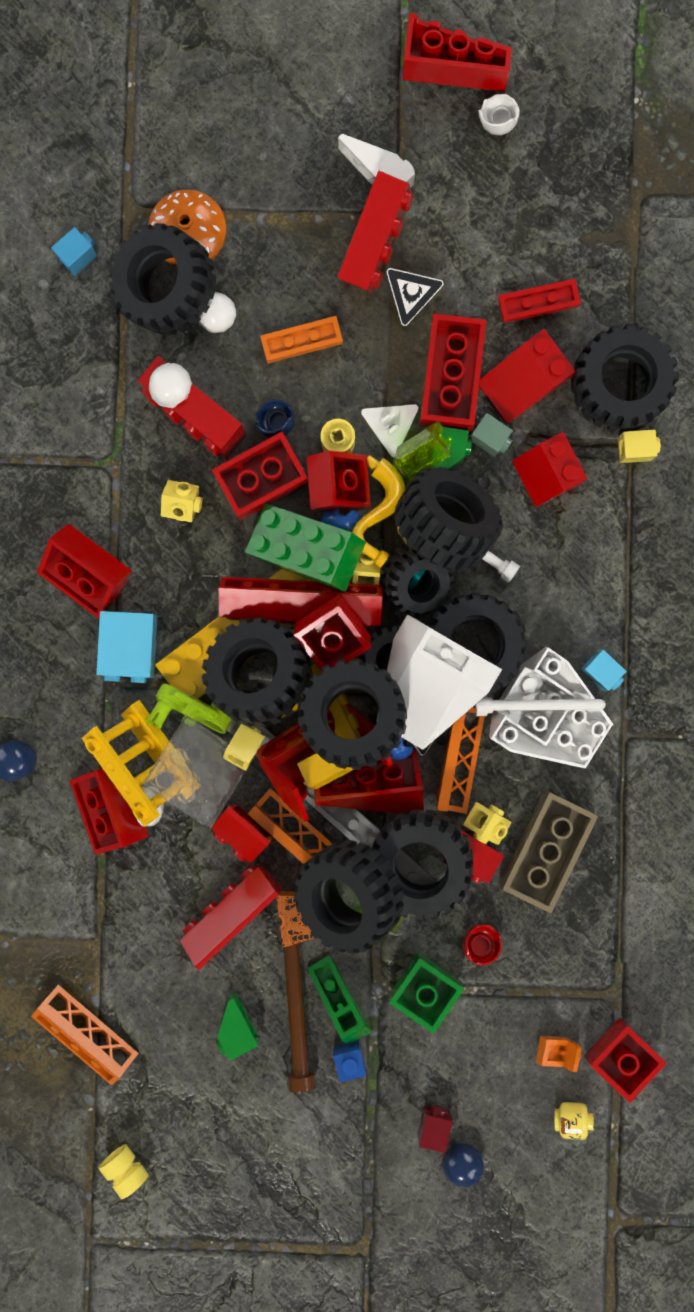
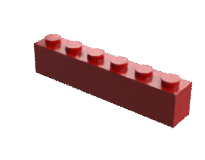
[219,577,382,627]

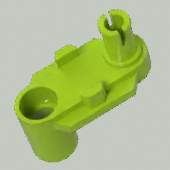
[146,683,233,733]

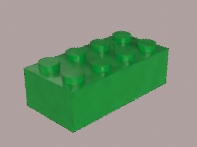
[245,503,366,592]

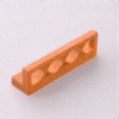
[435,708,485,814]
[248,788,332,864]
[31,985,139,1085]

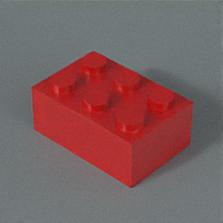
[212,432,309,521]

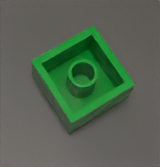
[388,951,464,1034]

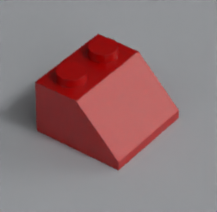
[512,432,587,508]
[211,801,273,863]

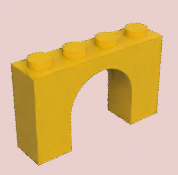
[281,664,361,789]

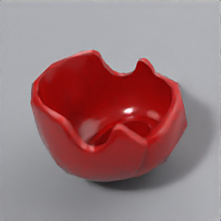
[462,924,502,966]

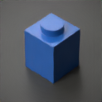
[333,1040,366,1082]

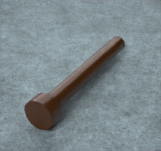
[283,943,315,1093]

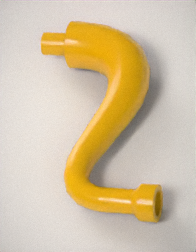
[352,455,405,568]

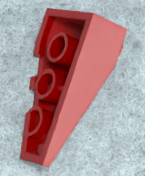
[314,750,424,813]

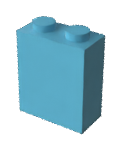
[96,611,158,683]

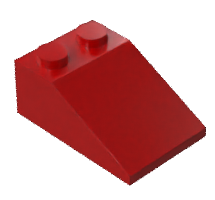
[479,329,576,425]

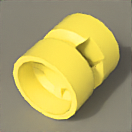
[321,419,355,453]
[98,1144,149,1199]

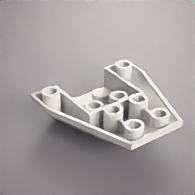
[376,615,502,749]
[489,647,613,768]

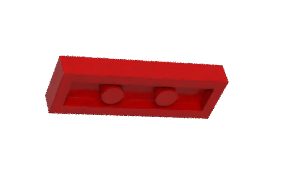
[497,279,581,324]

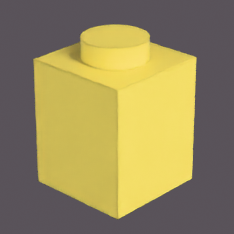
[618,430,661,463]
[223,723,265,771]

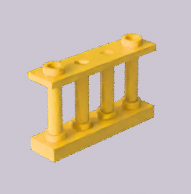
[81,700,201,827]

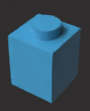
[51,227,97,276]

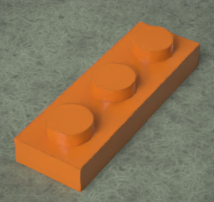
[260,316,343,364]

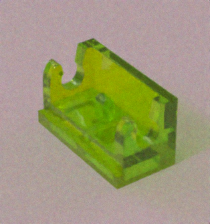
[393,421,451,481]

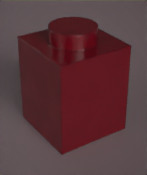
[418,1105,453,1153]

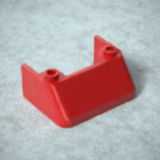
[257,704,393,822]

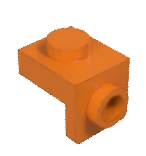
[536,1036,582,1072]

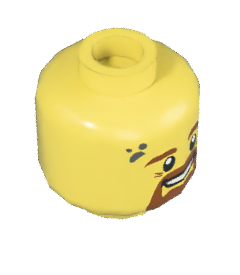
[555,1102,594,1140]

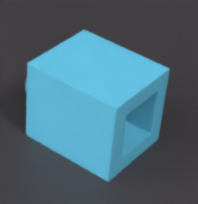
[580,650,627,691]

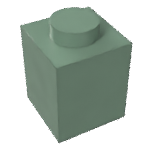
[470,413,513,457]

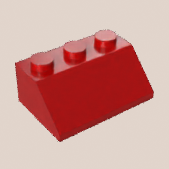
[36,523,132,619]
[69,768,149,855]

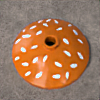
[149,190,227,267]

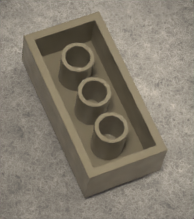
[498,790,598,913]

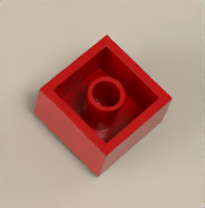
[307,451,371,513]
[293,594,371,672]
[584,1018,667,1103]

